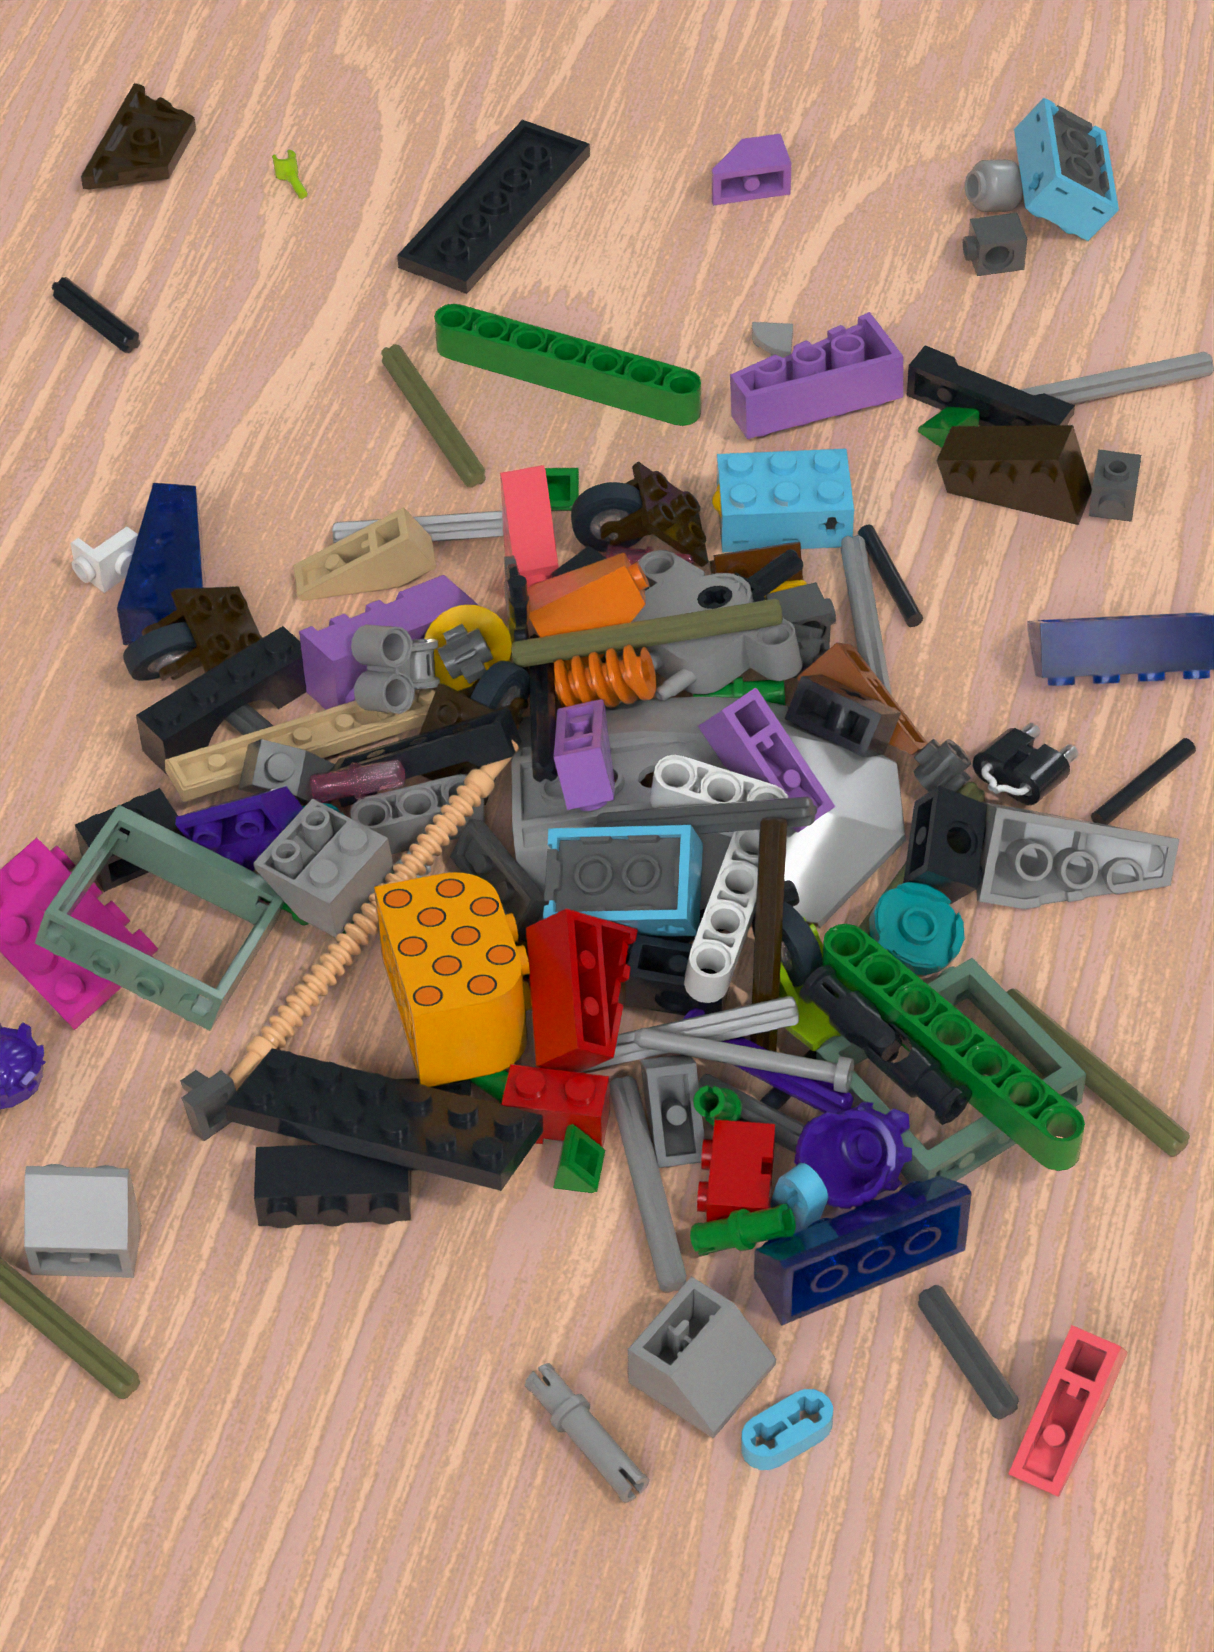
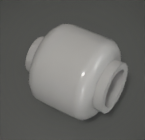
[965,159,1023,212]

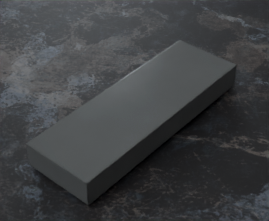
[450,819,547,940]

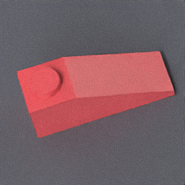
[500,465,558,591]
[1008,1325,1128,1497]

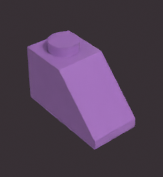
[712,133,792,206]

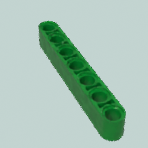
[434,304,701,426]
[822,924,1085,1171]

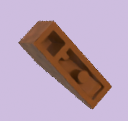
[796,642,928,755]

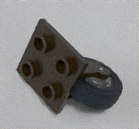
[571,462,709,567]
[123,586,263,681]
[419,661,530,805]

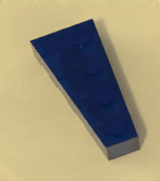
[117,483,206,646]

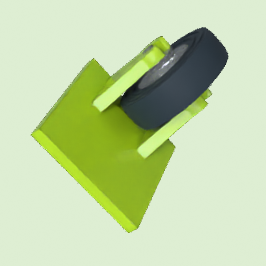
[752,902,841,1051]

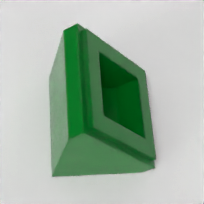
[553,1124,606,1193]

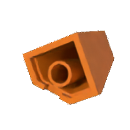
[528,553,649,670]

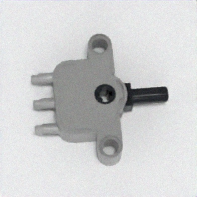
[601,550,804,701]

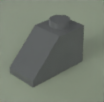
[238,739,335,806]
[640,1055,705,1168]

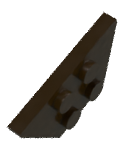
[81,83,196,190]

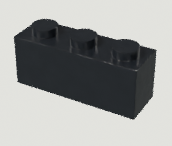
[254,1145,411,1228]

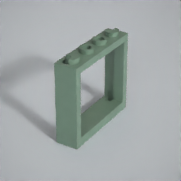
[35,804,285,1031]
[816,958,1086,1200]

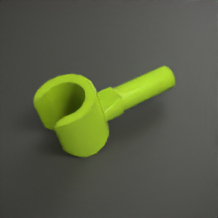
[272,150,308,199]

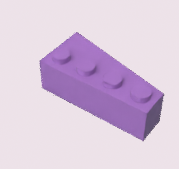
[730,312,903,439]
[299,575,478,709]

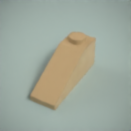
[293,507,436,601]

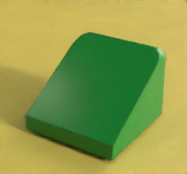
[918,407,979,448]
[545,468,579,511]

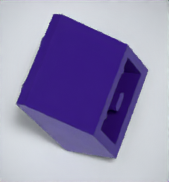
[175,786,303,871]

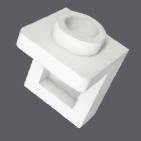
[70,526,144,593]

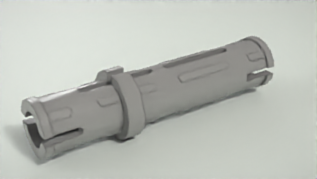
[525,1363,650,1503]

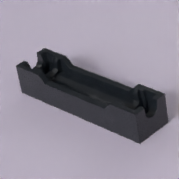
[907,345,1075,426]
[328,707,522,807]

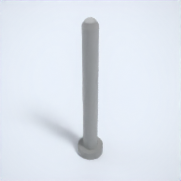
[634,1028,854,1093]

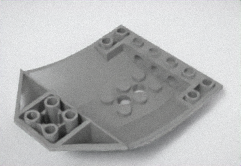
[511,697,906,929]

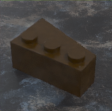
[936,425,1092,525]

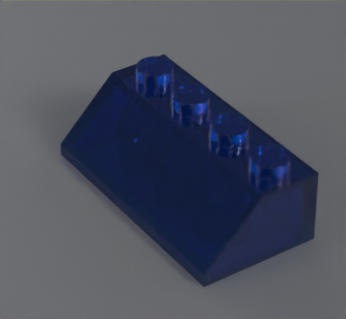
[1027,612,1214,686]
[754,1175,972,1326]

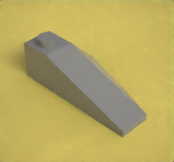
[977,802,1180,909]

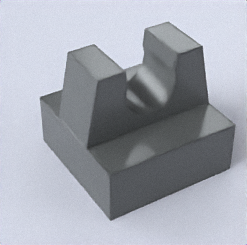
[180,1070,236,1141]

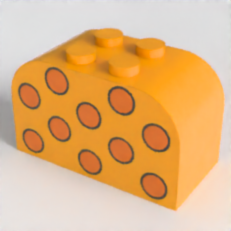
[374,872,532,1087]

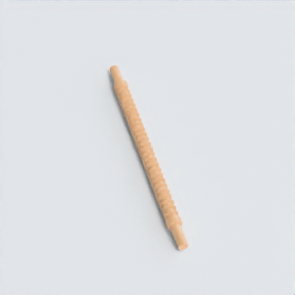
[229,740,519,1091]

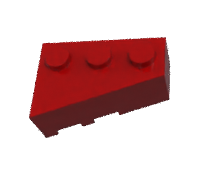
[526,908,638,1073]

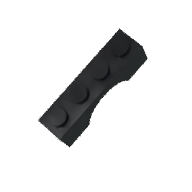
[136,626,307,777]

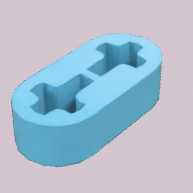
[770,1163,828,1237]
[741,1389,833,1470]

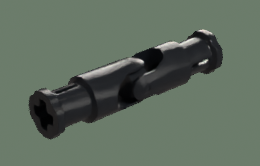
[799,965,972,1125]

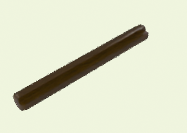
[750,817,787,1052]

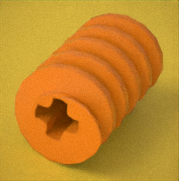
[554,644,656,708]

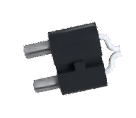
[972,723,1078,805]

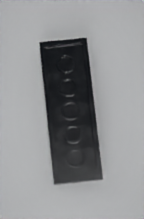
[397,119,590,294]
[225,1048,543,1191]

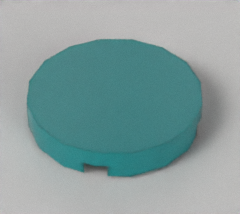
[869,882,965,976]

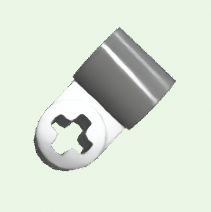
[351,624,440,714]

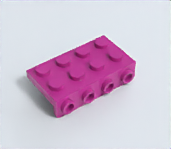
[0,837,159,1030]

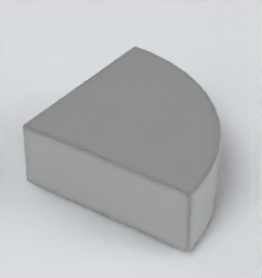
[752,322,793,358]

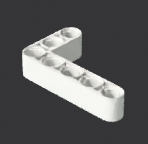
[650,755,788,1003]

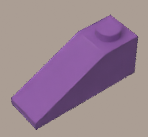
[698,688,836,833]
[554,699,615,811]

